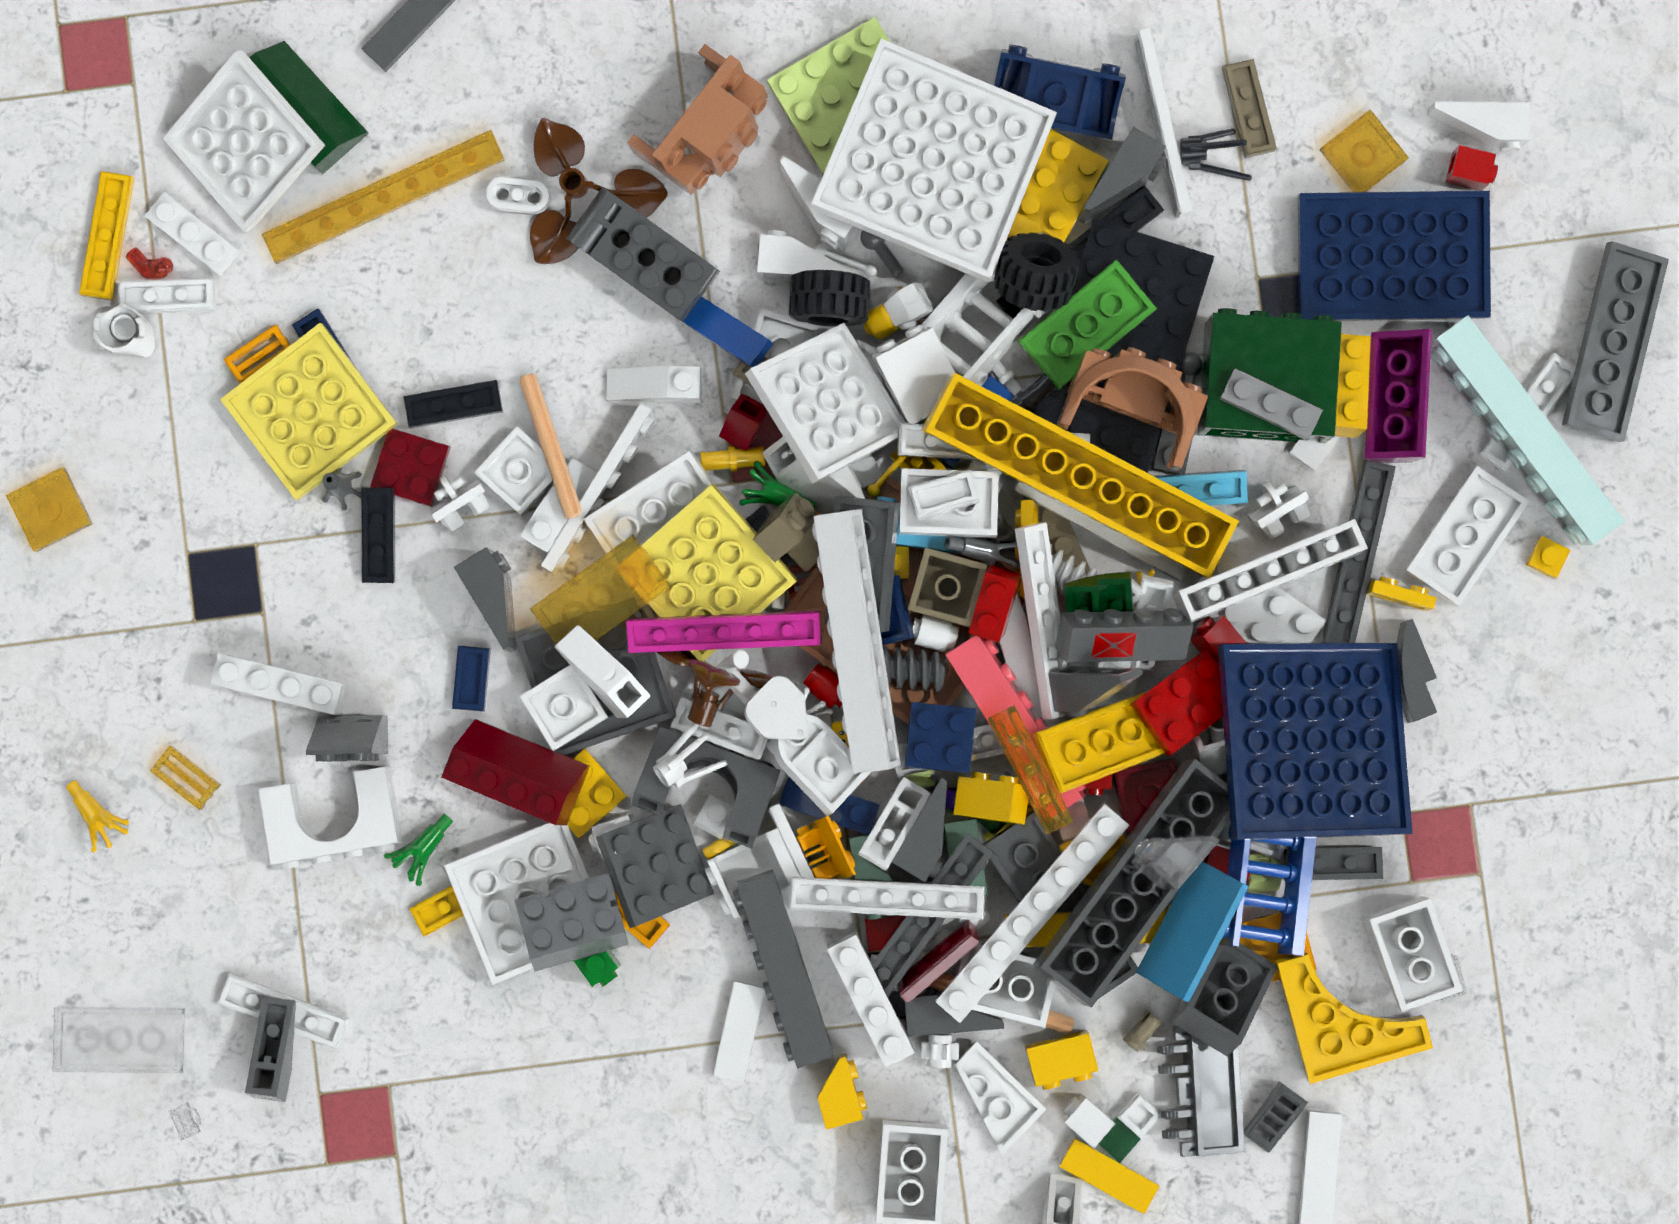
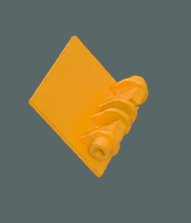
[796,815,856,879]

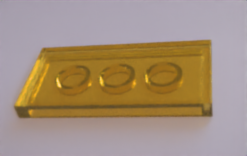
[530,534,671,644]

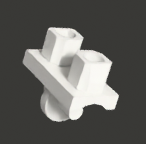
[430,475,489,532]
[1247,482,1310,539]

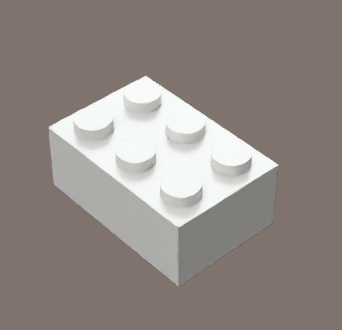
[875,1120,948,1224]

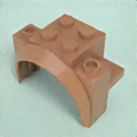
[627,44,768,195]
[1056,347,1208,471]

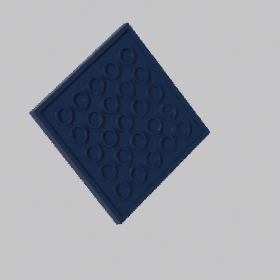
[1218,643,1413,840]

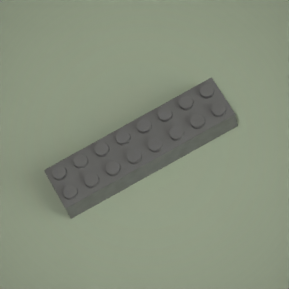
[1032,759,1230,1008]

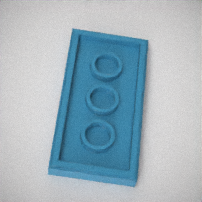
[1136,860,1249,1003]

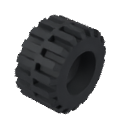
[994,232,1080,312]
[789,270,870,326]

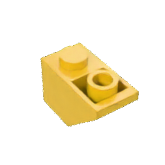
[817,1053,868,1130]

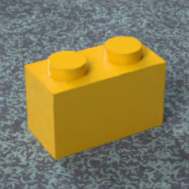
[953,772,1030,825]
[1025,1030,1099,1090]

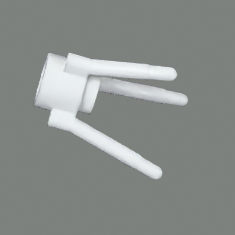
[653,723,727,788]

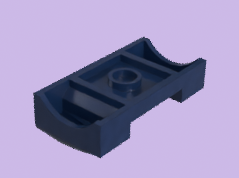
[994,44,1126,140]

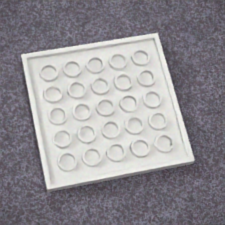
[810,39,1057,282]

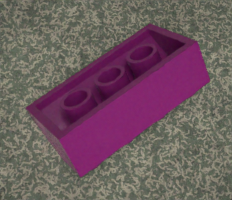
[1365,329,1432,463]

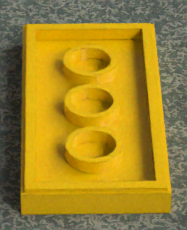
[1033,691,1165,795]

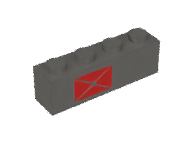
[1055,608,1193,663]

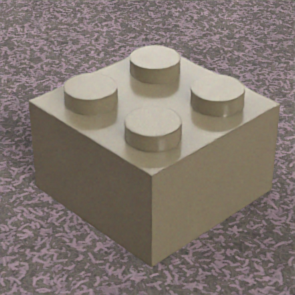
[908,548,988,627]

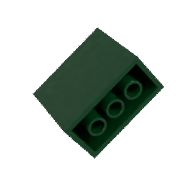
[1198,308,1342,443]

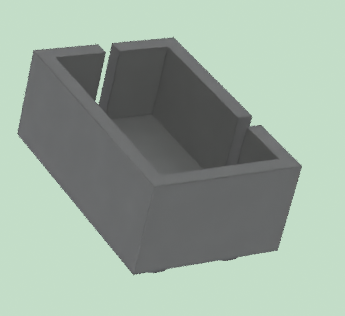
[515,873,629,972]

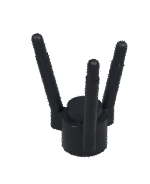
[1180,128,1252,181]

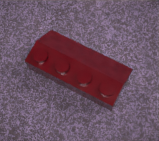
[441,719,590,825]

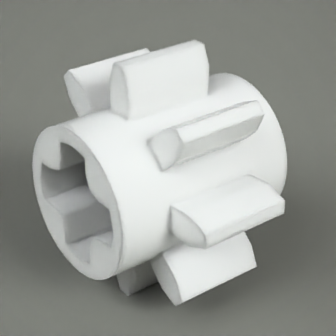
[920,1034,959,1068]

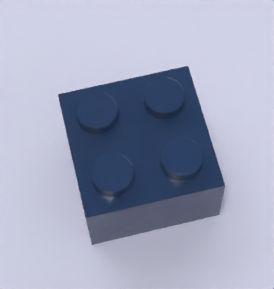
[904,702,976,773]

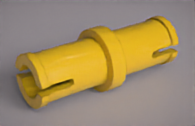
[700,446,765,472]

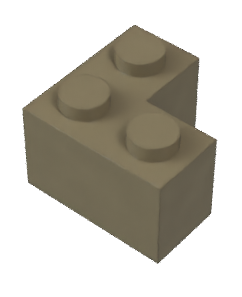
[753,492,819,572]

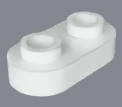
[486,177,550,214]

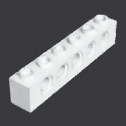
[1172,519,1368,623]

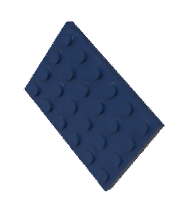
[1298,191,1491,321]

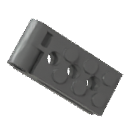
[566,186,720,322]

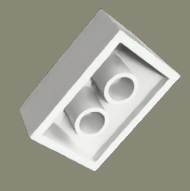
[955,942,1056,1028]

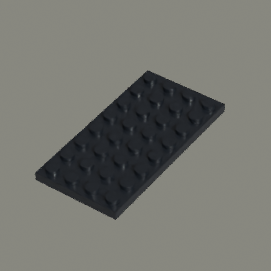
[1033,218,1215,473]

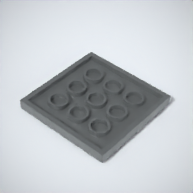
[515,596,676,755]

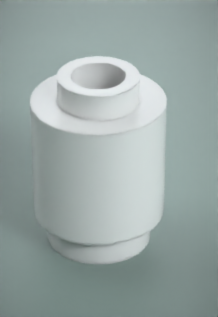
[912,614,959,652]

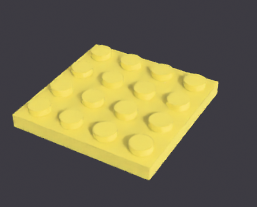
[220,323,398,501]
[616,483,798,661]

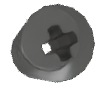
[883,646,947,693]

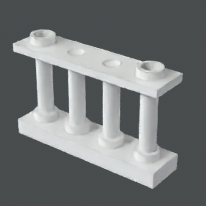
[922,261,1047,386]

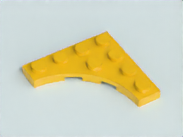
[1275,951,1433,1084]

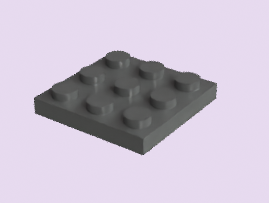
[596,804,714,928]

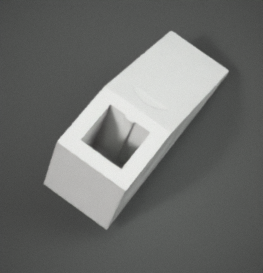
[554,625,650,718]

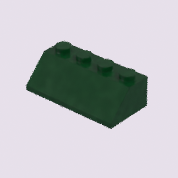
[249,41,369,175]

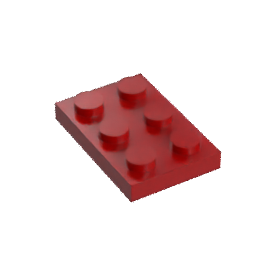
[1130,649,1223,757]

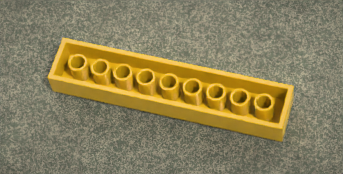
[921,373,1239,578]

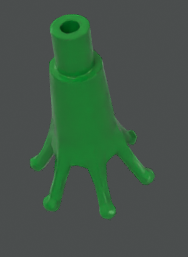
[739,461,816,508]
[384,814,453,886]

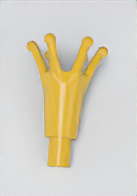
[66,780,129,853]

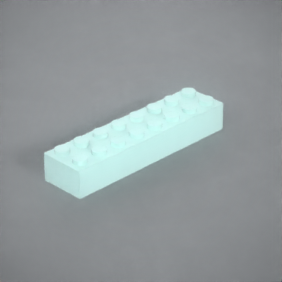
[1431,315,1625,546]

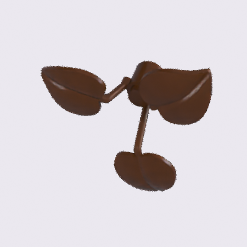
[530,118,668,264]
[657,650,773,727]

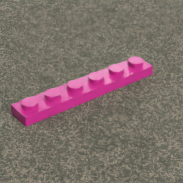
[626,611,822,653]

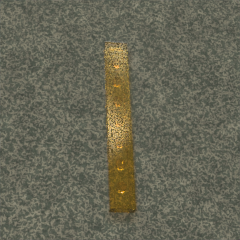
[262,130,505,264]

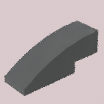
[1397,619,1437,723]

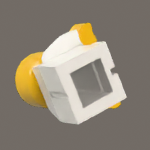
[864,283,935,339]

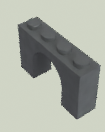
[632,727,781,849]

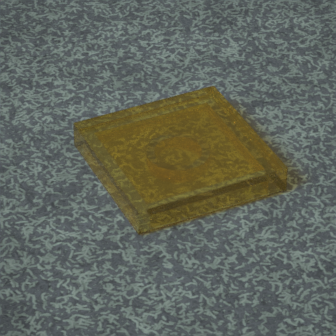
[1319,109,1409,192]
[6,467,93,553]

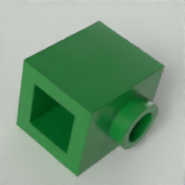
[574,950,621,987]

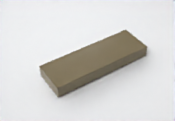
[1222,59,1277,159]

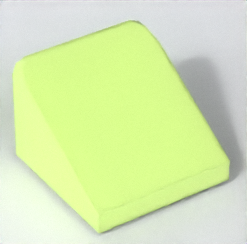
[1247,853,1281,893]

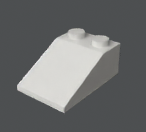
[780,156,859,251]
[1362,896,1463,1012]

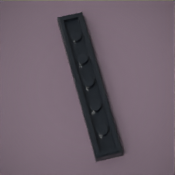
[996,186,1164,319]

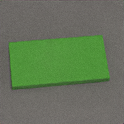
[1018,260,1157,390]

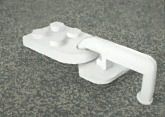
[716,650,871,816]

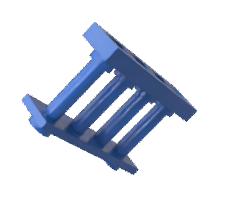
[1219,825,1317,956]

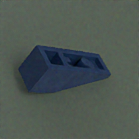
[780,776,880,835]

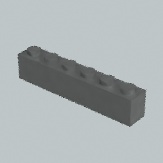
[732,869,834,1069]

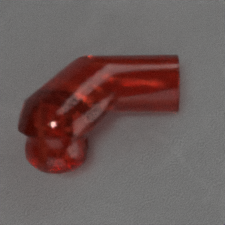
[125,247,174,279]

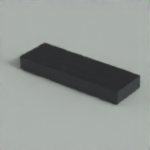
[403,380,503,429]
[361,487,395,583]

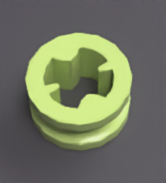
[905,770,936,788]

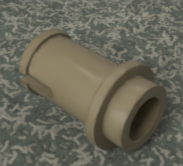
[1123,1010,1162,1052]

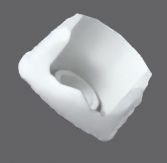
[92,303,155,358]

